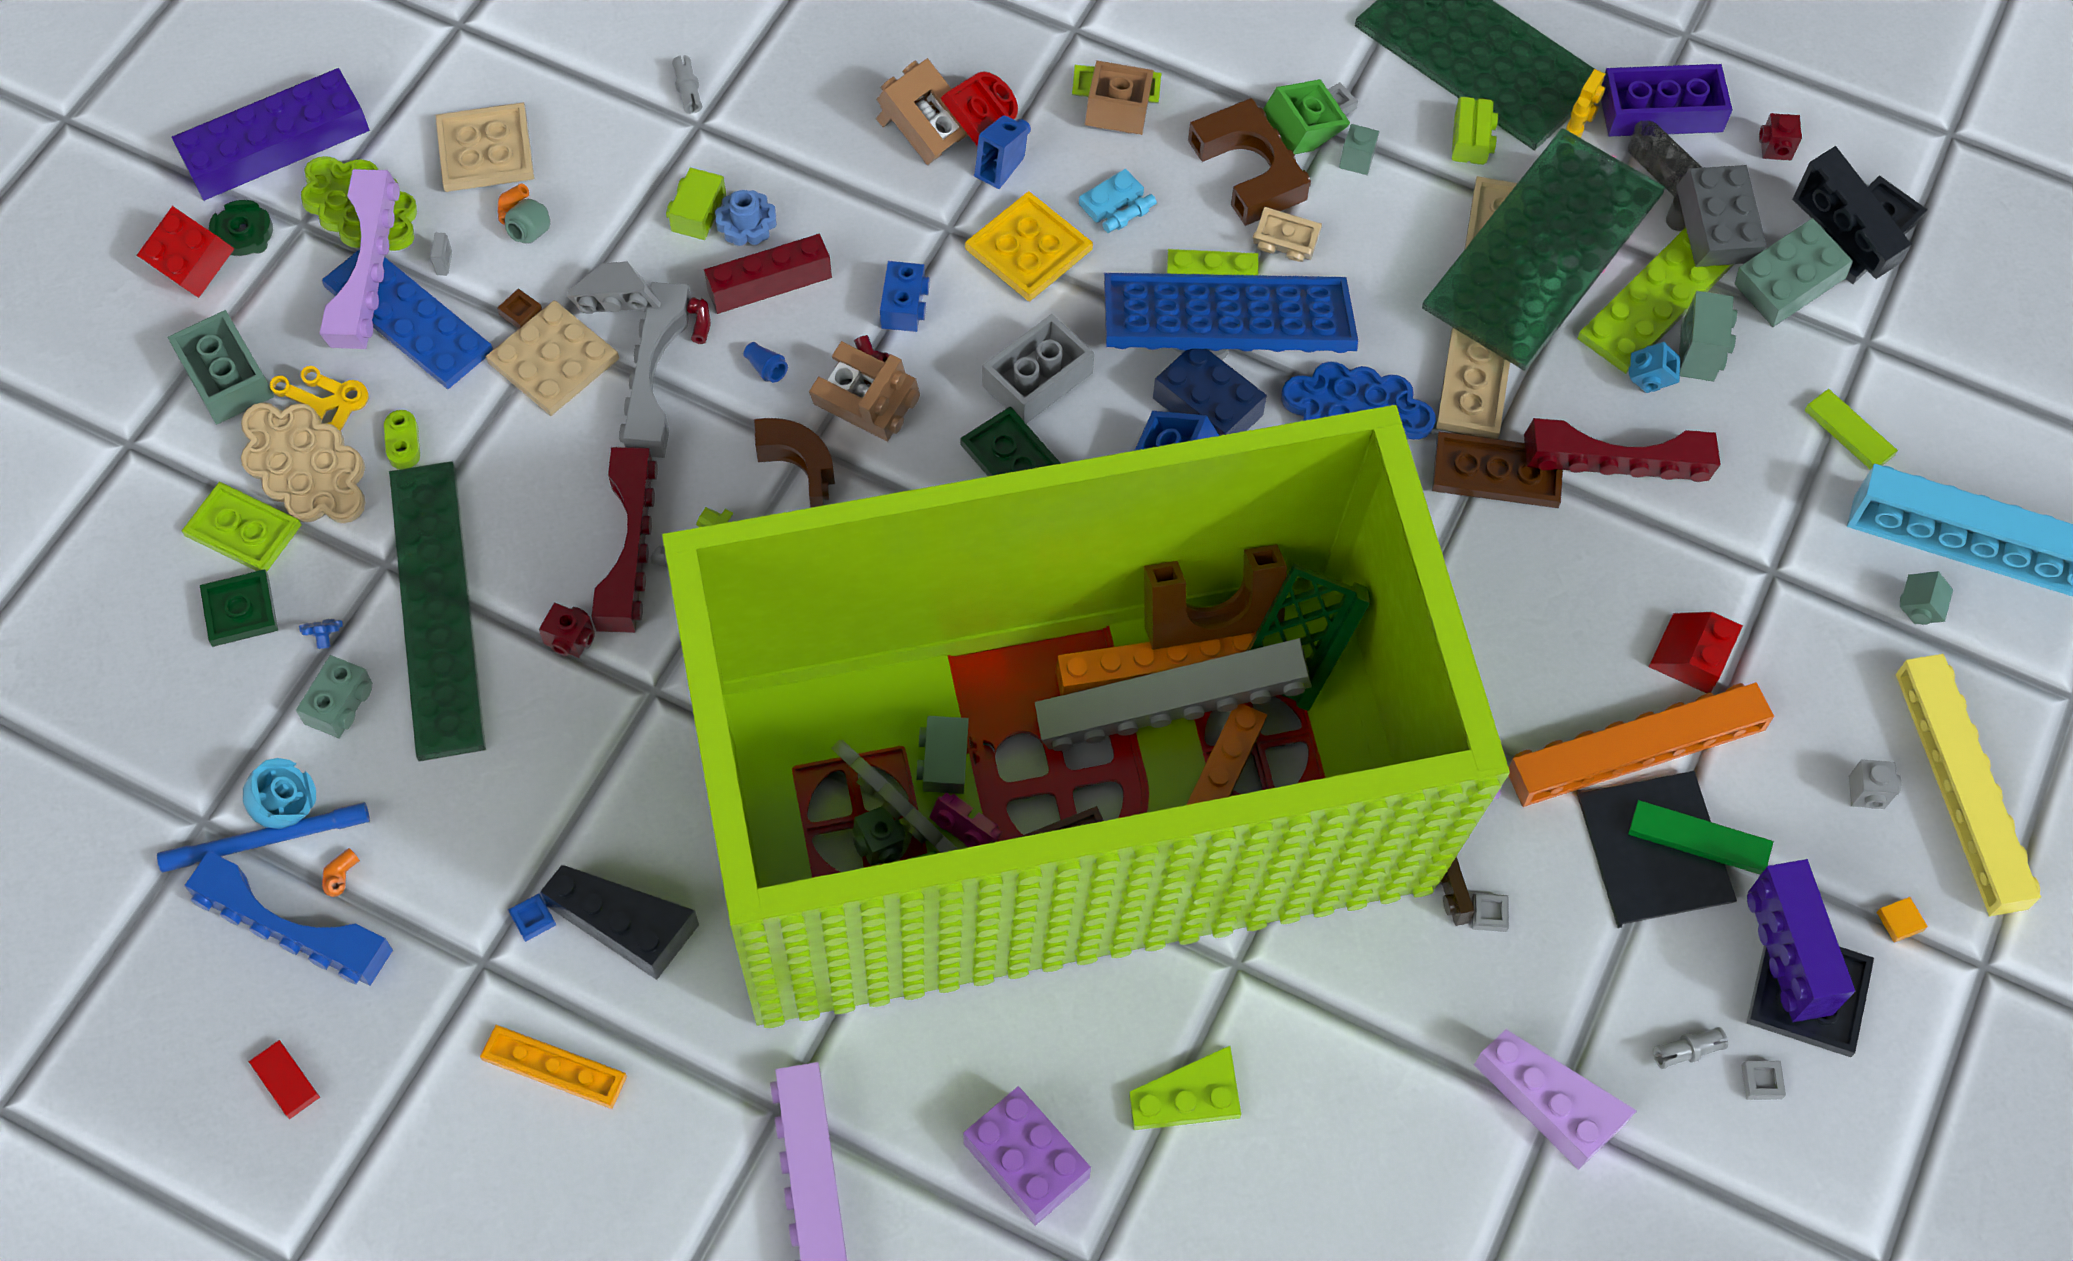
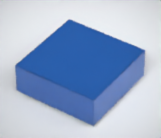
[508,893,556,942]

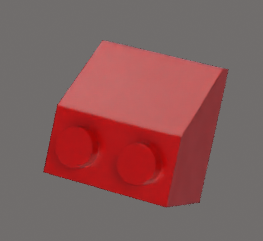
[1648,612,1743,694]

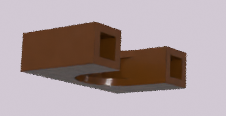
[1188,98,1311,226]
[1144,544,1287,650]

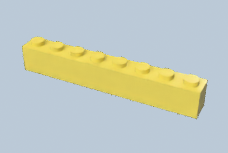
[1895,654,2041,917]

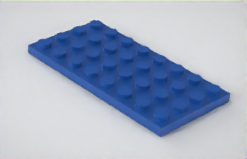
[1104,273,1358,353]

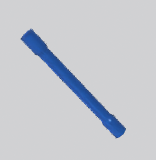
[157,802,370,873]

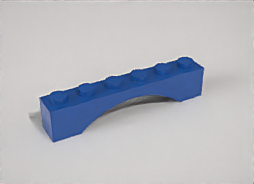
[184,851,393,986]

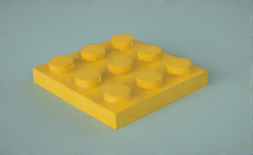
[965,191,1093,302]

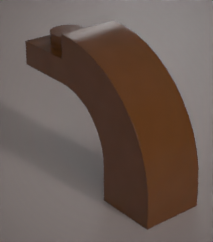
[754,418,835,508]

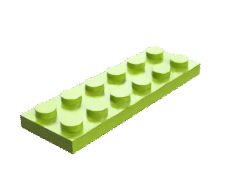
[1577,227,1734,374]

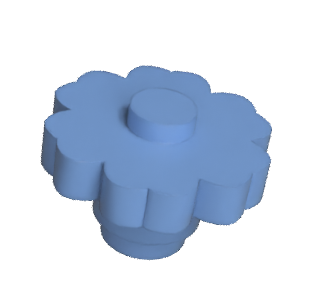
[715,190,777,246]

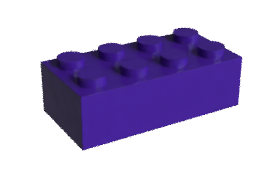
[1601,64,1733,137]
[1747,859,1855,1022]

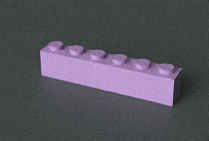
[770,1062,847,1261]

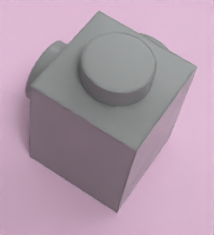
[1849,759,1901,809]

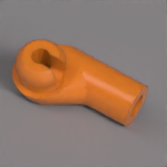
[498,183,529,225]
[322,848,360,897]

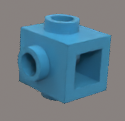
[1629,342,1680,393]

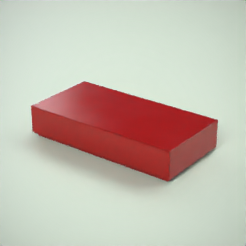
[248,1040,320,1120]

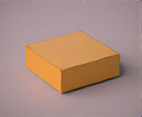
[1876,897,1928,943]

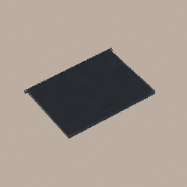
[1576,771,1737,928]

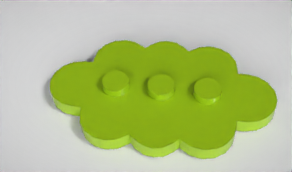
[301,156,417,251]

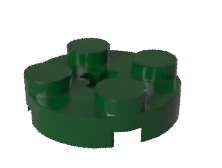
[209,200,273,256]

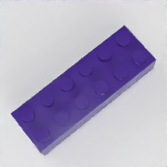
[171,68,370,201]

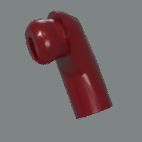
[687,297,711,344]

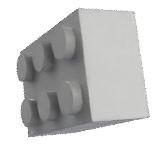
[982,314,1094,424]

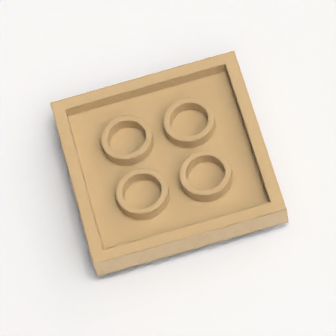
[436,102,535,192]
[486,300,619,416]

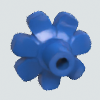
[299,619,343,649]

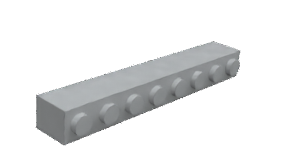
[1035,638,1312,751]

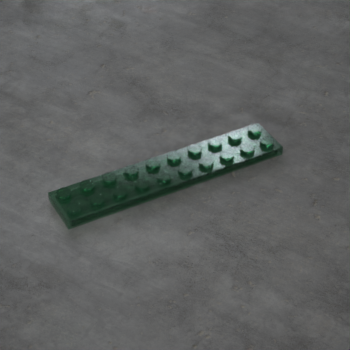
[389,461,486,762]

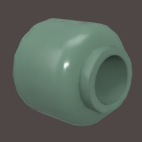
[505,199,550,244]

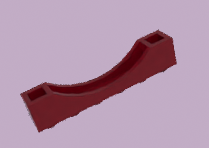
[1524,418,1721,482]
[591,447,658,633]

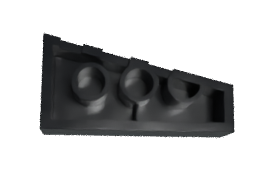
[1792,146,1912,279]
[540,865,699,980]

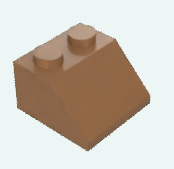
[1085,60,1154,135]

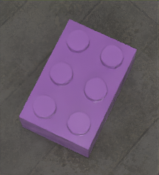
[963,1086,1091,1226]

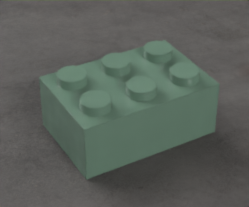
[1734,218,1852,327]
[167,310,274,425]

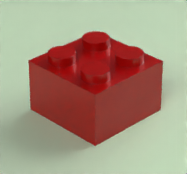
[136,206,234,298]

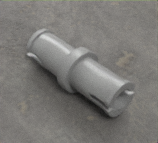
[672,55,702,114]
[1653,1027,1728,1069]

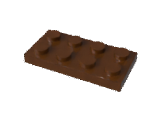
[1432,431,1563,508]

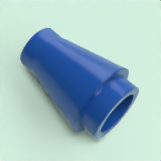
[743,342,788,383]

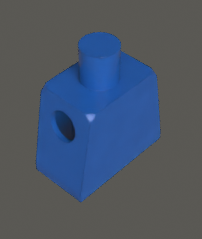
[974,116,1031,189]

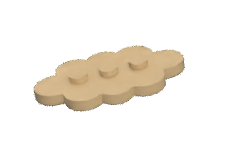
[241,402,366,523]

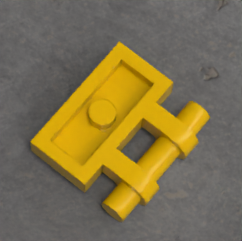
[1565,69,1605,145]

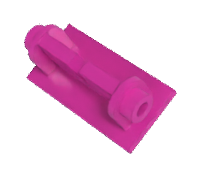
[929,792,1002,847]

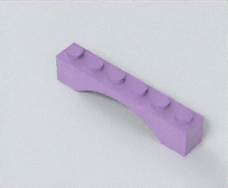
[320,169,400,349]

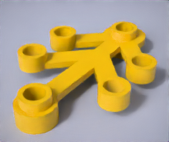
[270,366,369,434]

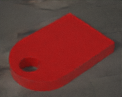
[940,71,1018,146]

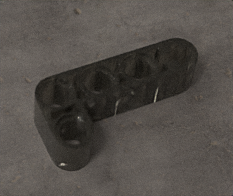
[1628,120,1703,231]

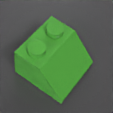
[1263,79,1350,155]

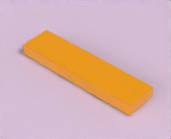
[480,1025,627,1109]

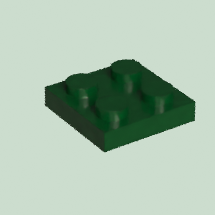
[200,569,278,647]

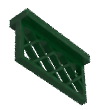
[1246,563,1370,711]

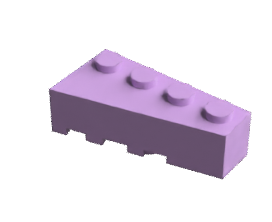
[1474,1029,1637,1170]

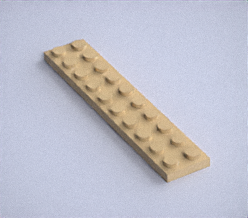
[1436,176,1536,439]

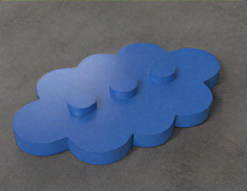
[1281,362,1436,440]

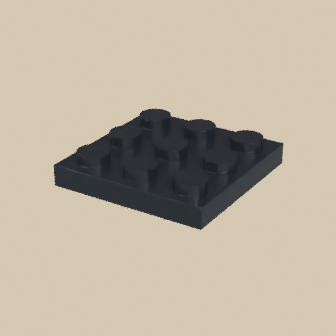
[1746,945,1874,1057]

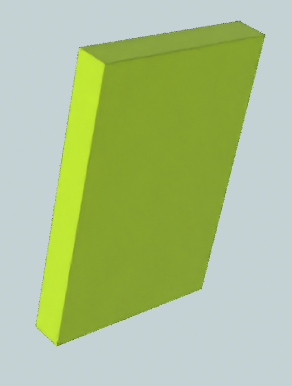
[181,481,302,572]

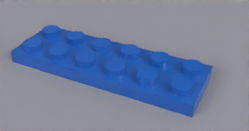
[322,249,493,389]

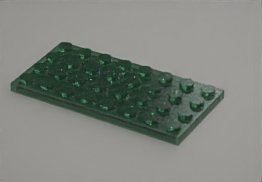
[1355,0,1594,151]
[1422,128,1665,371]

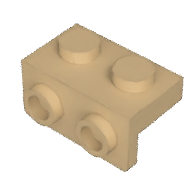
[1253,207,1322,262]

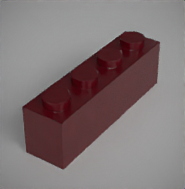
[704,233,832,314]

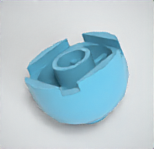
[243,758,316,829]

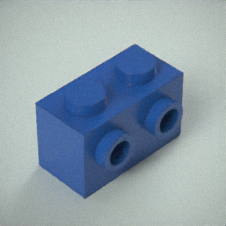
[880,261,930,332]

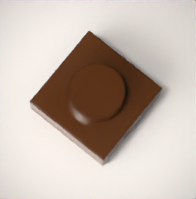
[497,288,542,329]

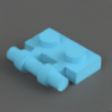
[1079,169,1157,233]

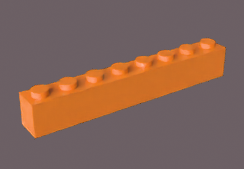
[1508,682,1774,807]

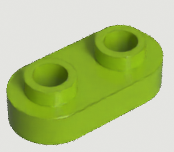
[384,410,420,470]

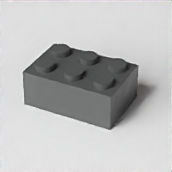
[1676,165,1767,267]

